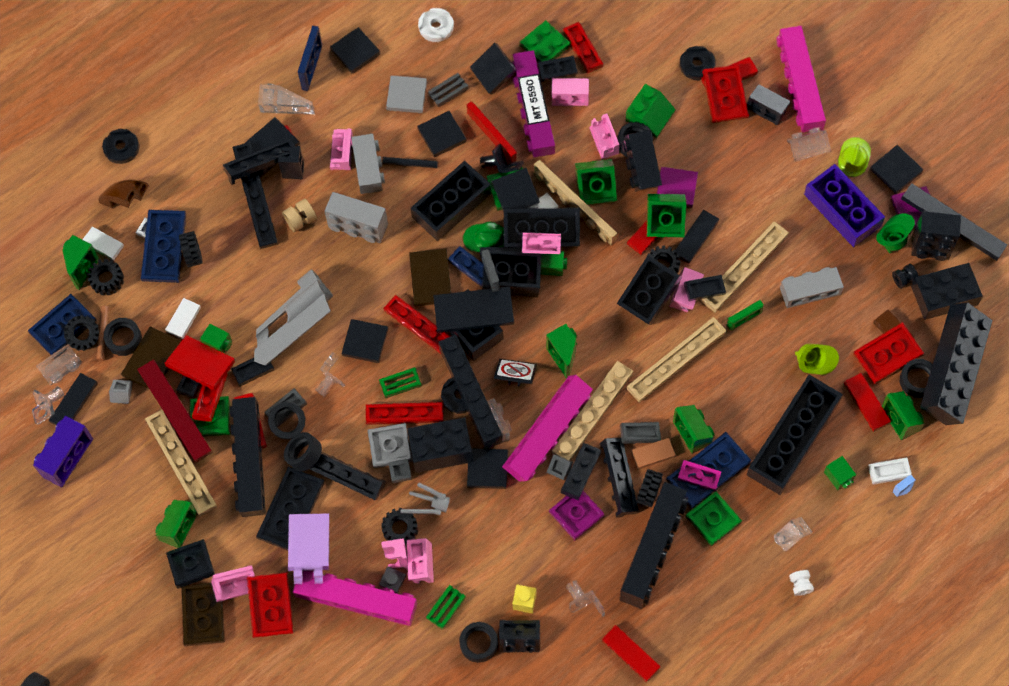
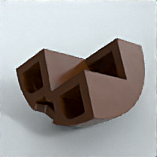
[98,179,149,208]

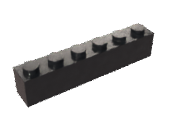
[438,335,503,450]
[229,397,266,517]

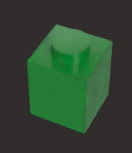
[541,251,567,276]
[200,324,232,353]
[824,456,856,491]

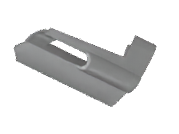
[254,269,333,366]

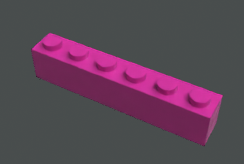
[776,26,826,132]
[502,375,593,482]
[293,570,417,626]

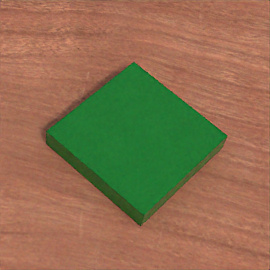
[190,396,230,437]
[686,491,742,546]

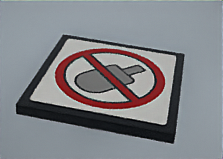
[494,358,537,387]

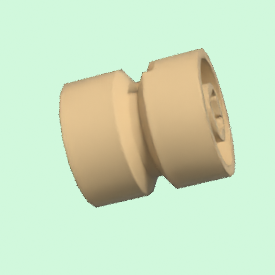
[282,199,317,233]

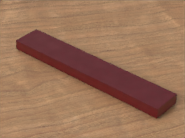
[137,359,213,462]

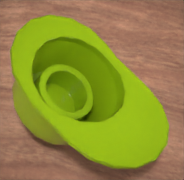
[838,137,871,177]
[795,343,839,375]

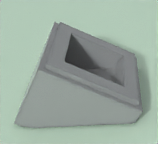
[109,380,133,404]

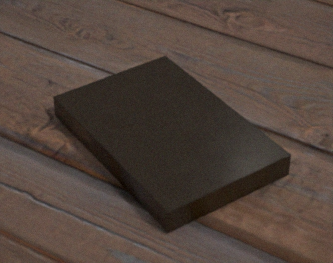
[409,248,451,306]
[121,326,181,389]
[181,583,225,646]

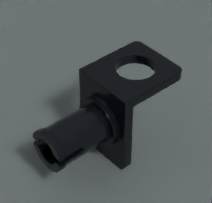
[480,144,524,174]

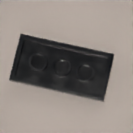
[433,287,514,333]
[256,466,325,551]

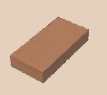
[632,438,676,470]

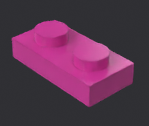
[678,460,721,492]

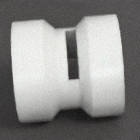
[789,570,814,596]

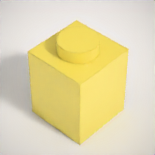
[513,584,536,614]

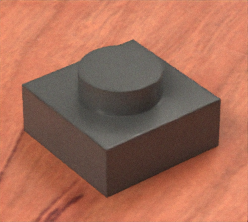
[547,454,573,480]
[389,459,412,484]
[379,567,406,594]

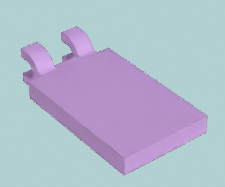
[288,514,329,584]

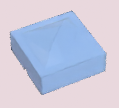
[893,475,916,497]

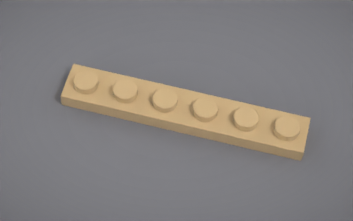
[534,160,617,245]
[701,221,789,313]
[627,317,726,403]
[552,361,633,460]
[145,410,217,517]

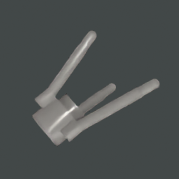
[400,483,450,515]

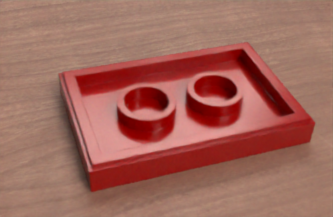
[702,65,749,123]
[853,322,924,385]
[165,335,235,390]
[247,572,294,638]

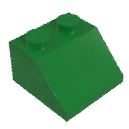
[625,84,676,138]
[575,159,617,205]
[647,194,686,237]
[62,235,100,290]
[546,324,577,378]
[882,391,924,441]
[673,405,715,454]
[155,500,198,548]

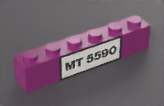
[511,50,555,158]

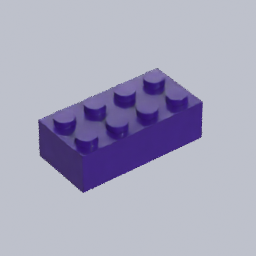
[804,164,885,248]

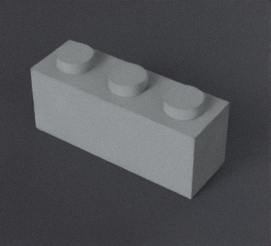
[351,134,385,194]
[780,267,844,308]

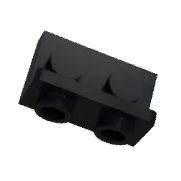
[499,620,540,653]

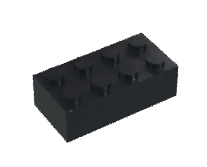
[411,161,491,241]
[504,207,580,247]

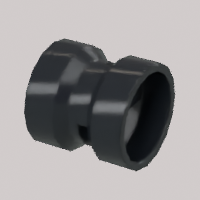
[892,264,918,289]

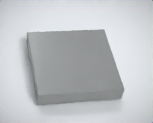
[386,75,427,113]
[367,423,412,468]

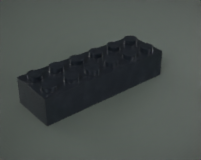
[920,302,993,425]
[747,375,843,496]
[619,482,689,609]

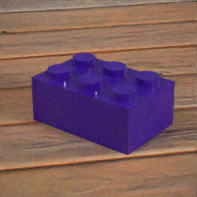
[33,416,93,488]

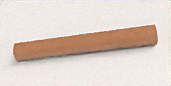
[96,305,109,361]

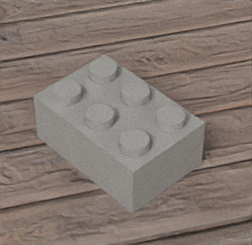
[324,192,388,243]

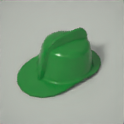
[876,213,915,254]
[463,222,504,252]

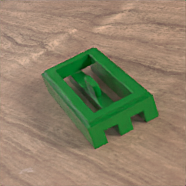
[727,300,764,330]
[379,367,422,399]
[426,585,466,630]

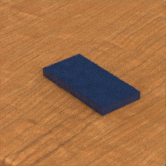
[141,210,186,283]
[666,432,752,509]

